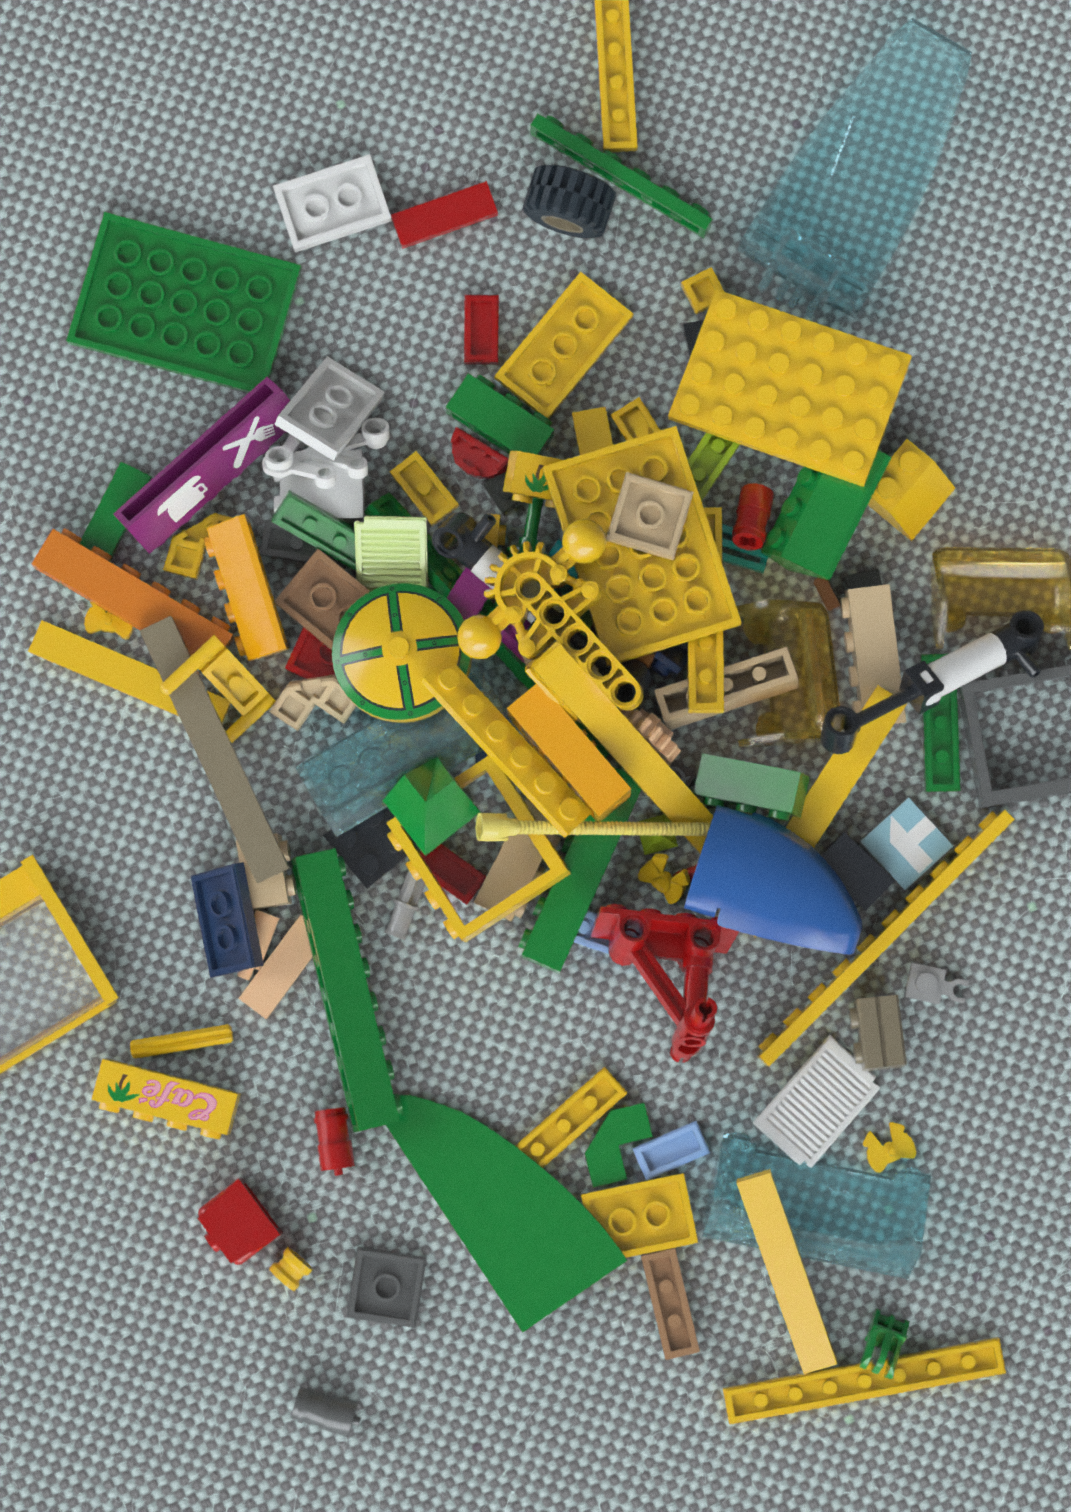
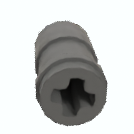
[291,1387,361,1437]

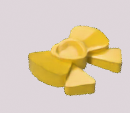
[84,602,134,640]
[638,854,691,904]
[863,1122,916,1174]

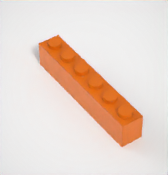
[31,528,234,656]

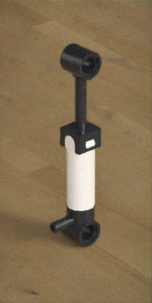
[432,512,651,703]
[820,610,1044,754]

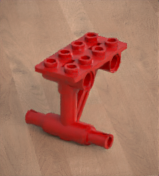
[591,904,739,1063]

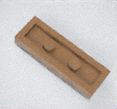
[641,1248,700,1360]

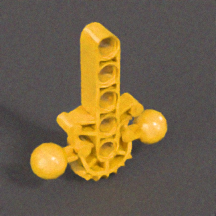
[457,519,644,711]

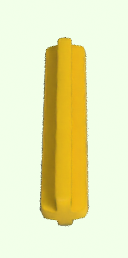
[130,1024,233,1059]

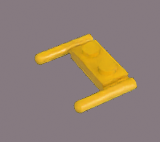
[160,635,276,743]

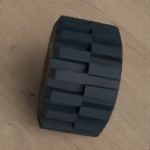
[522,165,616,238]

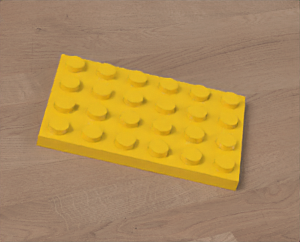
[668,289,912,487]
[543,426,742,667]

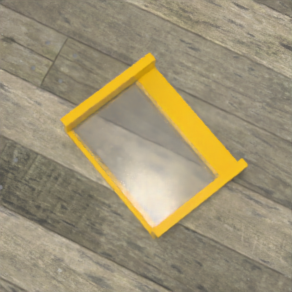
[0,855,119,1074]

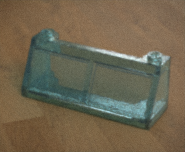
[702,1132,931,1279]

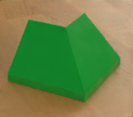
[382,757,481,856]

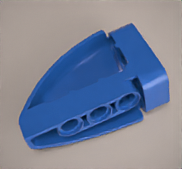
[684,805,862,955]

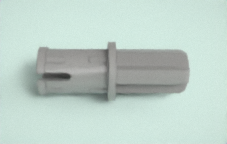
[384,871,425,940]

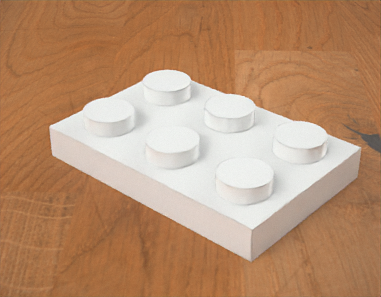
[273,154,392,253]
[275,356,385,461]

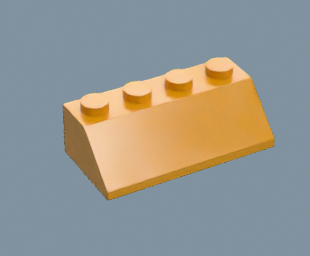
[203,514,289,662]

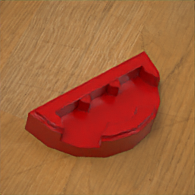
[451,427,509,479]

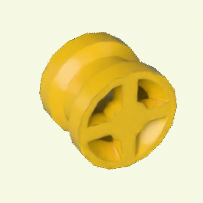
[269,1247,313,1291]

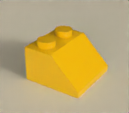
[868,439,956,541]

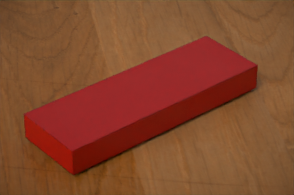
[391,181,498,249]

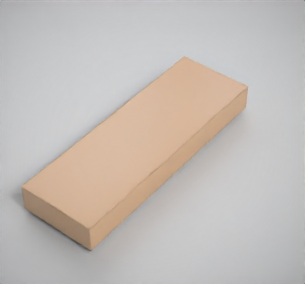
[238,915,312,1019]

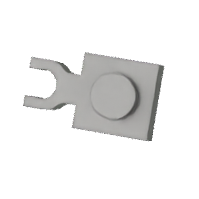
[904,963,969,1004]

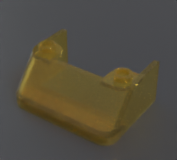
[931,547,1071,650]
[736,599,842,747]

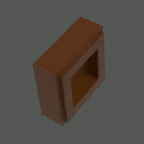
[814,578,841,613]

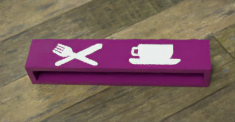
[114,377,291,554]

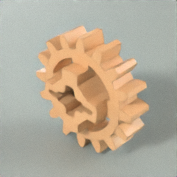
[619,709,681,766]

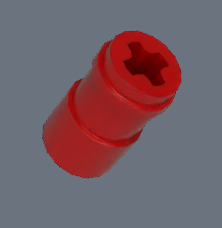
[732,483,774,550]
[314,1107,355,1176]

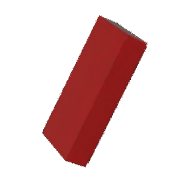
[464,295,499,365]
[420,844,486,905]

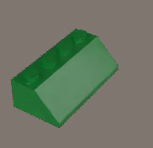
[761,450,891,581]

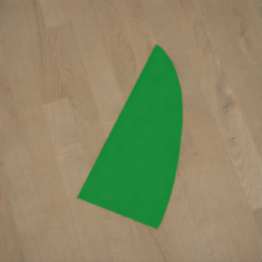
[386,1095,627,1333]

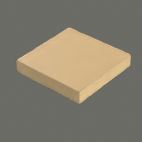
[606,472,694,560]

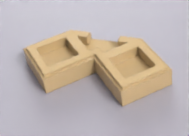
[269,674,356,731]

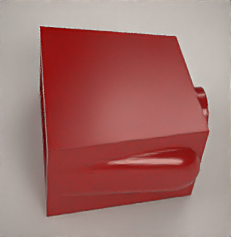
[197,1177,283,1265]

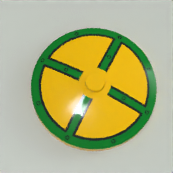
[332,583,472,723]

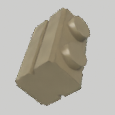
[849,995,907,1071]

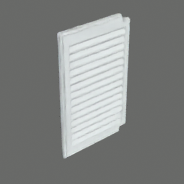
[753,1035,880,1168]

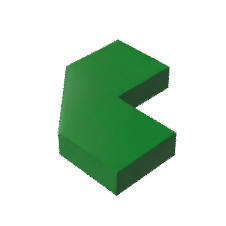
[585,1102,653,1188]

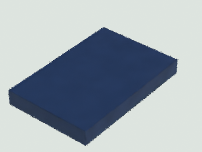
[191,862,264,978]

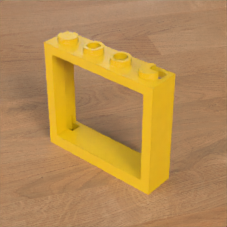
[387,756,571,942]

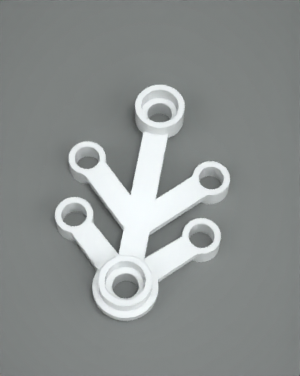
[262,418,390,489]

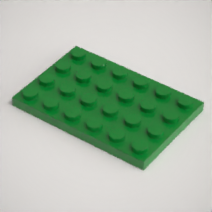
[66,212,302,393]

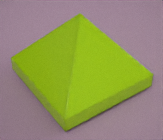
[637,814,678,855]

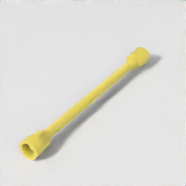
[475,813,769,841]

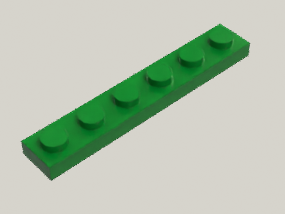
[530,113,712,239]

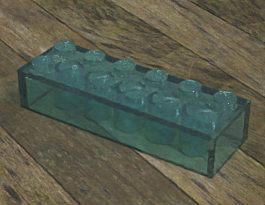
[295,661,515,837]

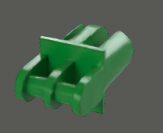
[860,1308,910,1379]

